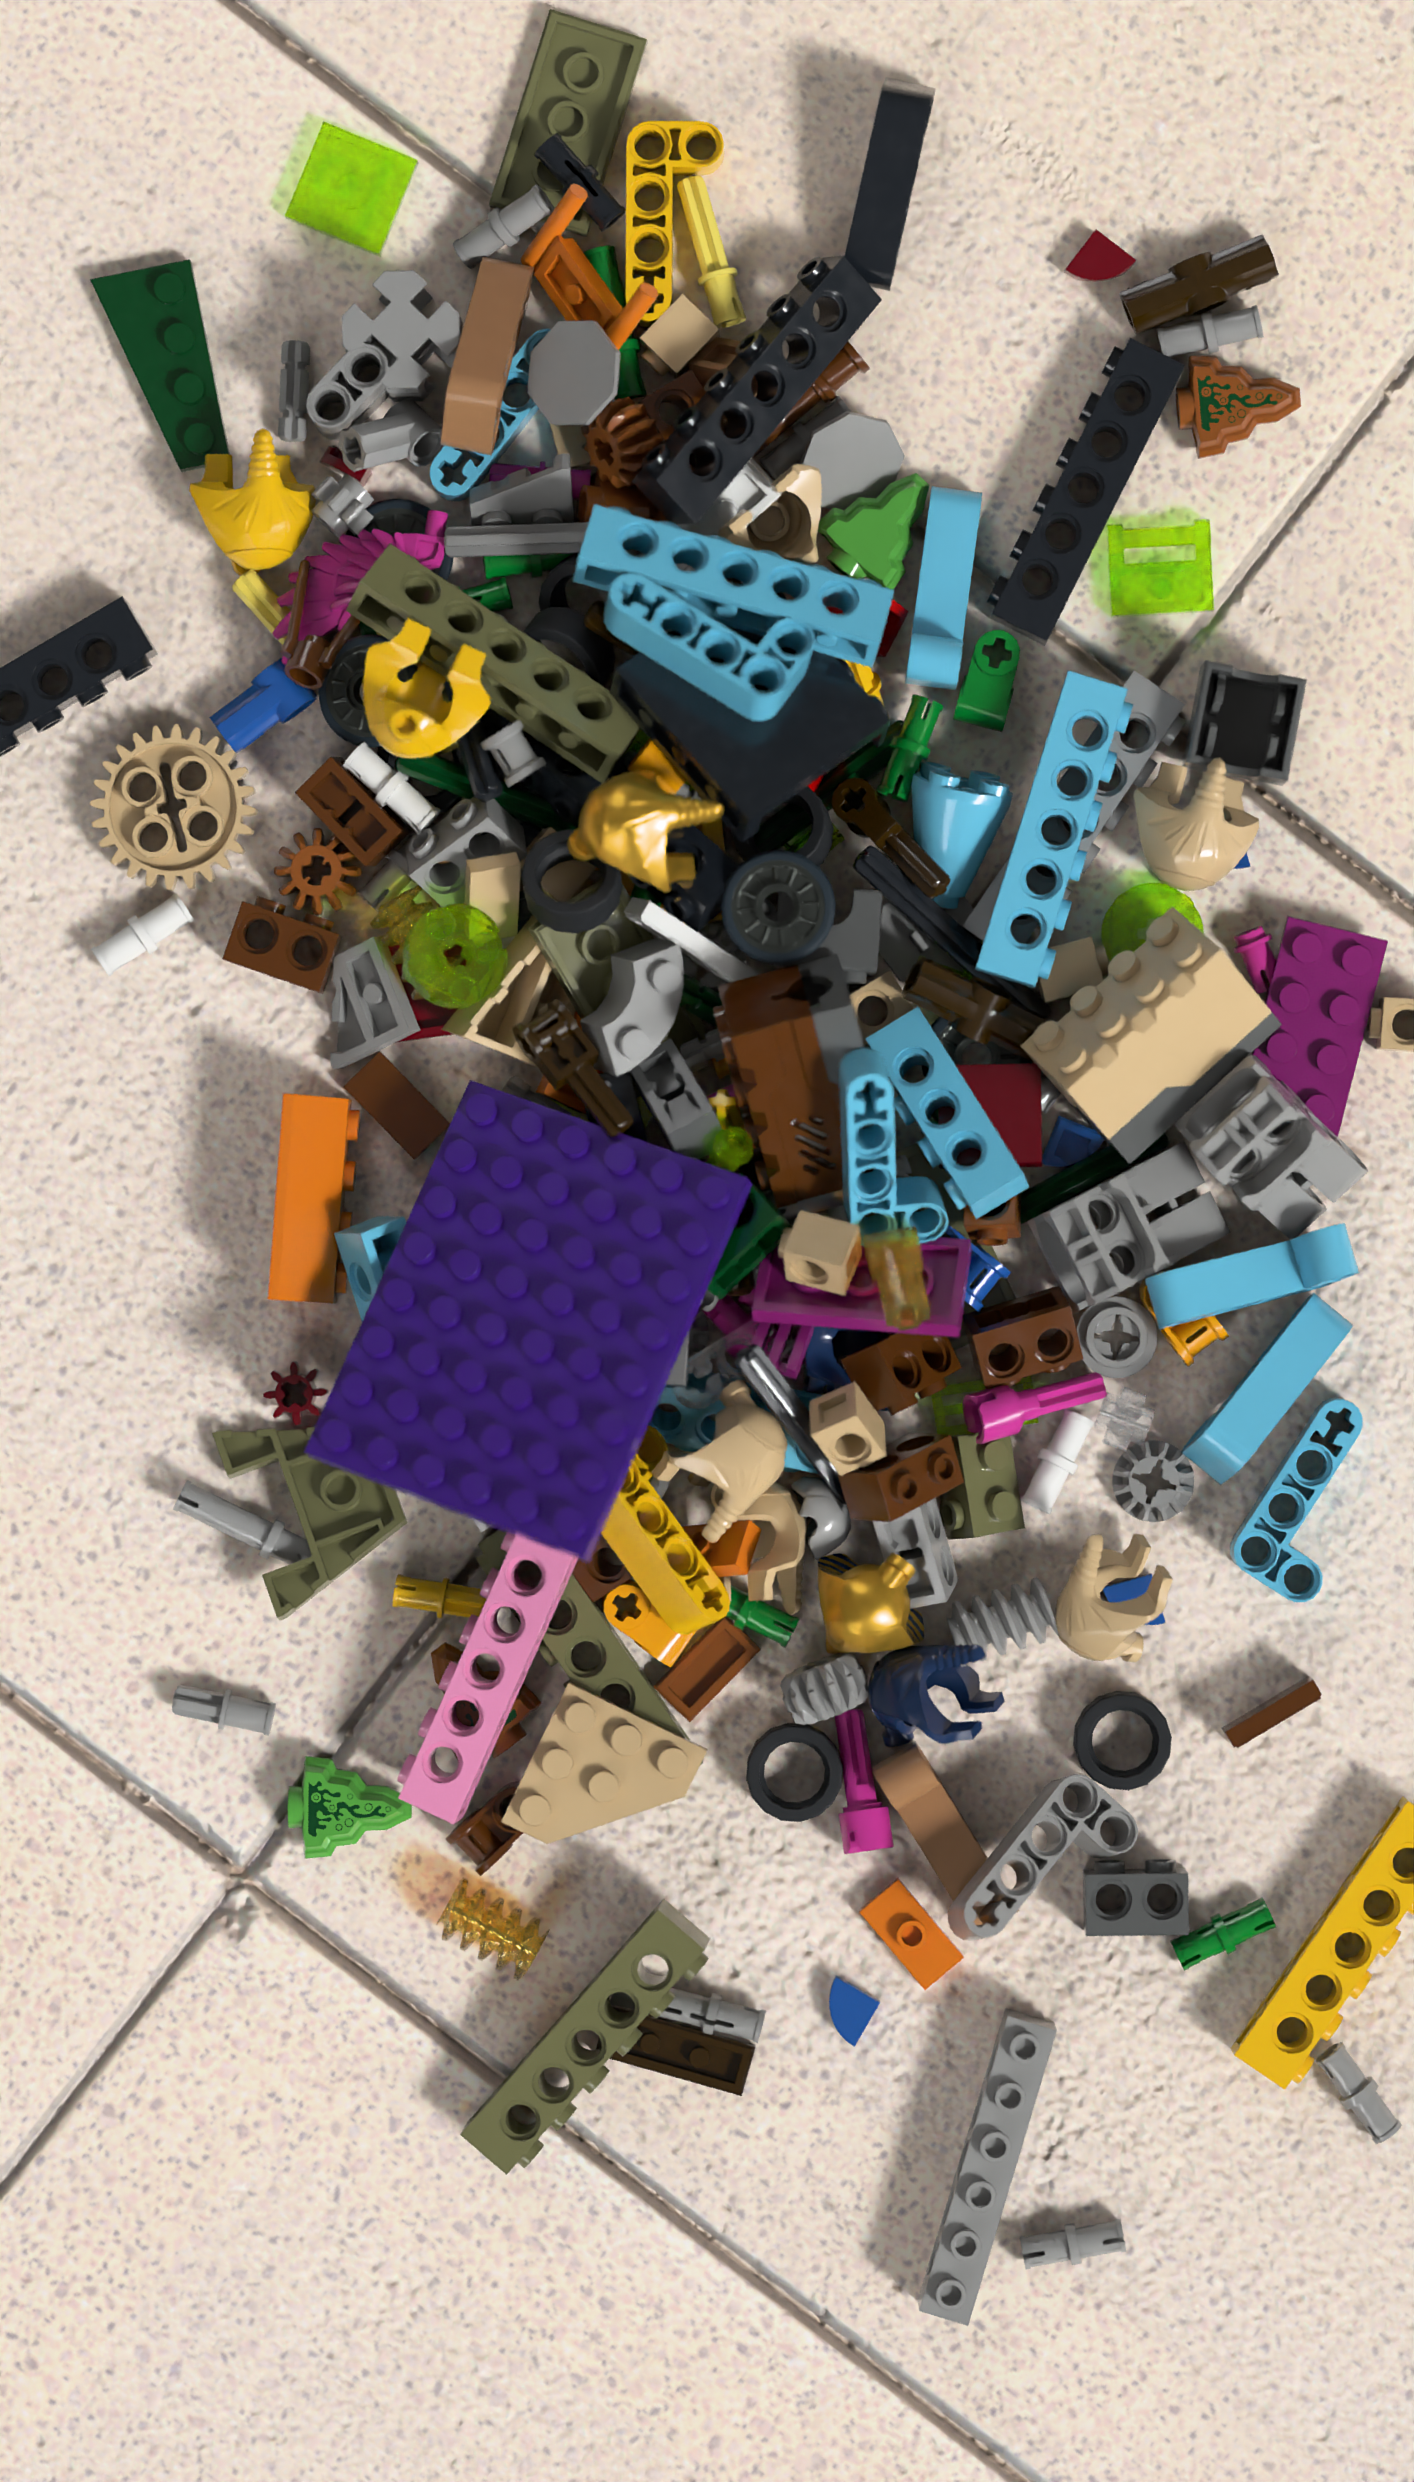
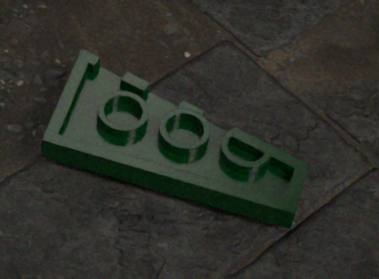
[90,259,230,472]

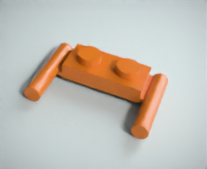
[520,184,658,350]

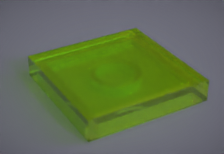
[285,121,419,257]

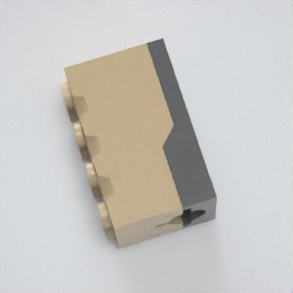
[1021,906,1282,1164]

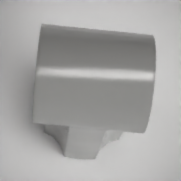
[338,400,444,472]

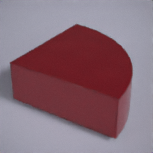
[1064,229,1136,282]
[319,445,372,488]

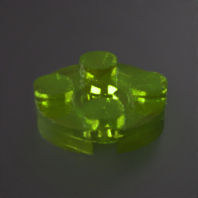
[1100,883,1204,962]
[402,903,508,1009]

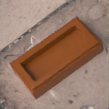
[653,1616,761,1722]

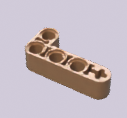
[441,257,534,456]
[872,1741,1020,1925]

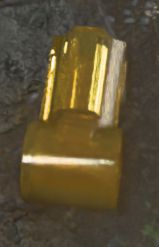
[863,1226,930,1331]

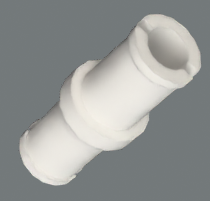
[343,742,441,834]
[91,893,194,976]
[1021,1409,1095,1514]

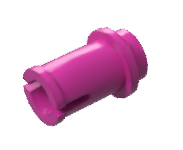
[1233,926,1276,994]

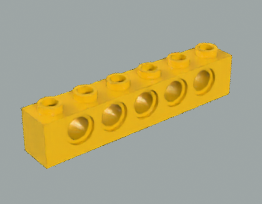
[1230,1796,1414,2090]

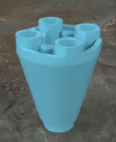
[912,761,1013,909]

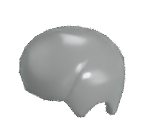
[791,1477,851,1560]

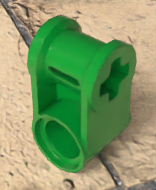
[953,630,1020,732]

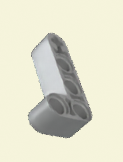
[948,1774,1138,1941]

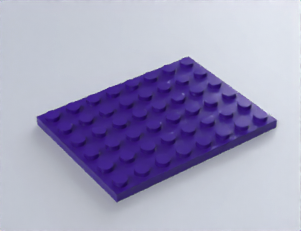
[304,1080,752,1562]

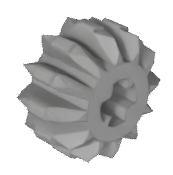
[780,1653,869,1725]

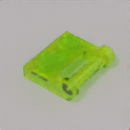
[1106,519,1214,618]

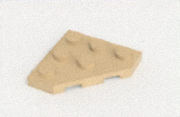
[501,1682,707,1844]

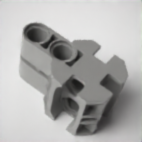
[306,270,463,441]
[1175,1054,1368,1240]
[1027,1141,1230,1313]

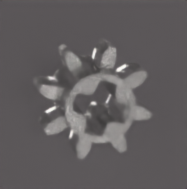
[1094,1386,1155,1452]

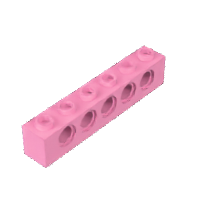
[397,1532,578,1824]

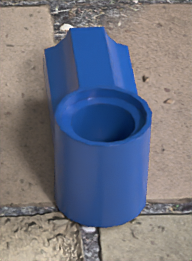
[209,658,318,753]

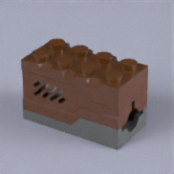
[713,954,897,1208]

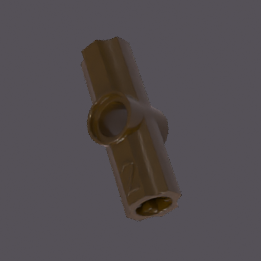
[1119,234,1279,335]
[901,956,1053,1063]

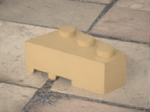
[442,915,576,1067]

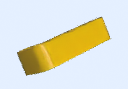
[625,121,724,328]
[601,1425,730,1635]

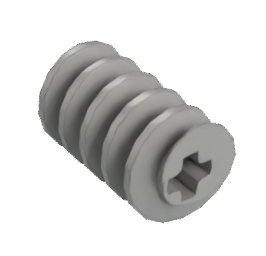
[946,1578,1059,1667]

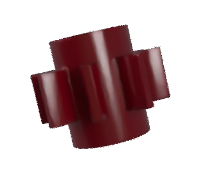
[263,1361,329,1425]

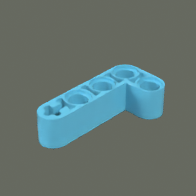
[429,329,551,502]
[905,486,982,690]
[604,573,815,721]
[839,1048,948,1248]
[1145,1223,1359,1329]
[1181,1293,1353,1485]
[1230,1398,1363,1602]

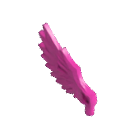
[272,510,448,666]

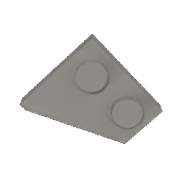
[470,453,575,526]
[330,936,420,1069]

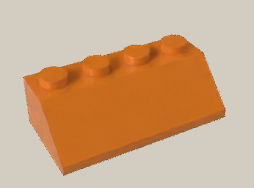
[268,1093,360,1303]

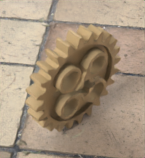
[90,724,258,891]

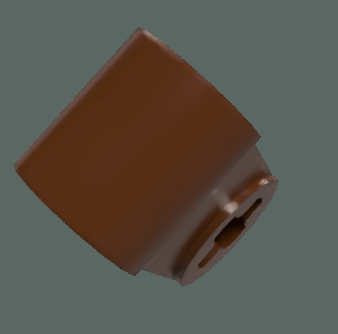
[445,1781,523,1876]

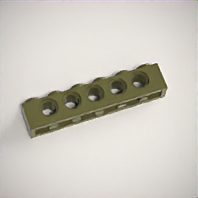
[346,543,641,784]
[476,1529,703,1764]
[460,1899,710,2175]

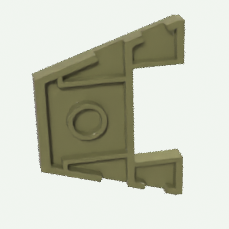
[212,1427,408,1621]

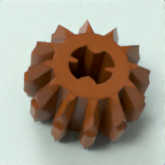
[581,397,664,488]
[274,828,362,916]

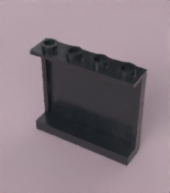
[610,582,891,843]

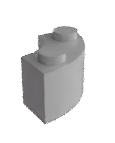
[580,937,684,1077]

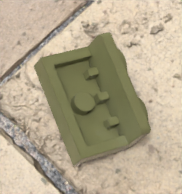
[939,1432,1025,1540]

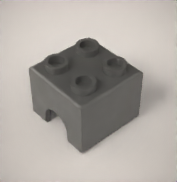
[1182,660,1307,786]
[774,888,882,986]

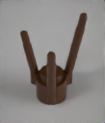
[280,560,361,689]

